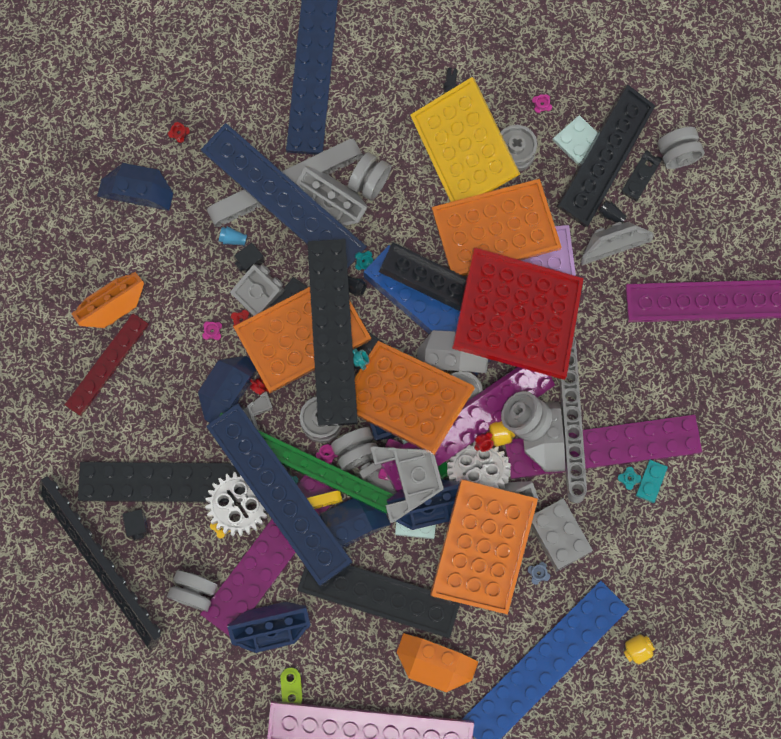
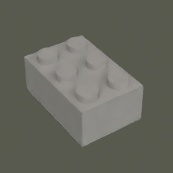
[531,499,593,572]

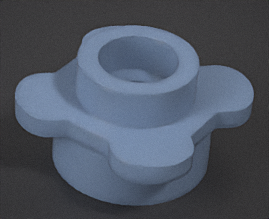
[528,562,550,585]

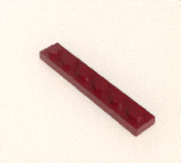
[64,313,149,417]

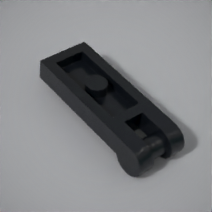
[621,150,663,202]

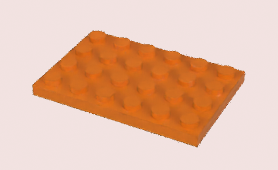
[431,179,562,276]
[233,287,371,394]
[355,341,475,455]
[430,479,538,614]

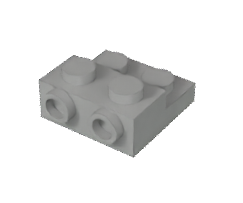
[230,264,285,316]

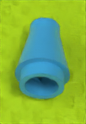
[219,226,247,246]

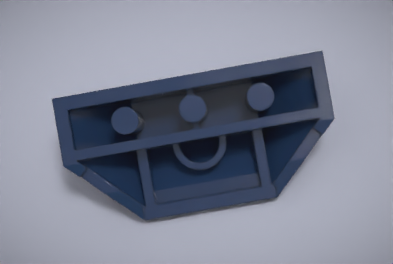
[97,163,174,211]
[198,356,258,423]
[387,480,460,530]
[320,498,391,548]
[227,602,311,653]

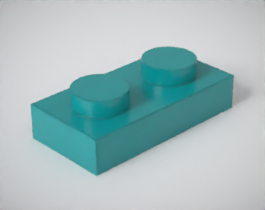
[636,460,668,503]

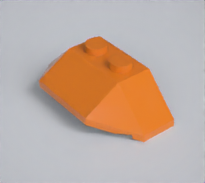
[72,272,144,328]
[397,633,478,693]

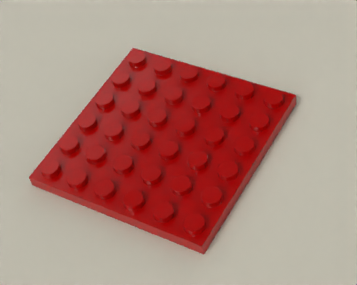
[452,247,584,380]

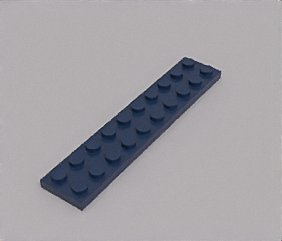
[286,0,338,155]
[201,123,367,269]
[206,404,353,586]

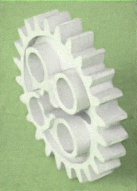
[447,441,511,489]
[205,472,267,537]

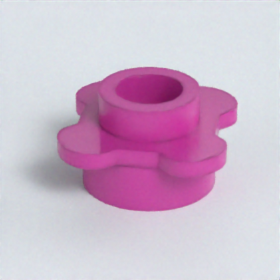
[532,94,552,113]
[202,321,222,340]
[316,444,338,464]

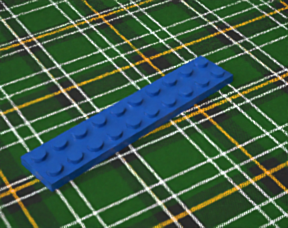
[461,581,629,739]

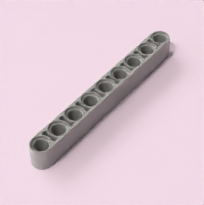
[207,139,363,227]
[559,337,587,503]

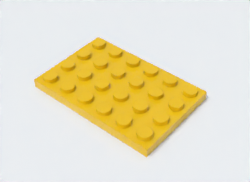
[410,77,520,202]

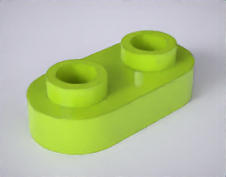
[280,668,302,704]

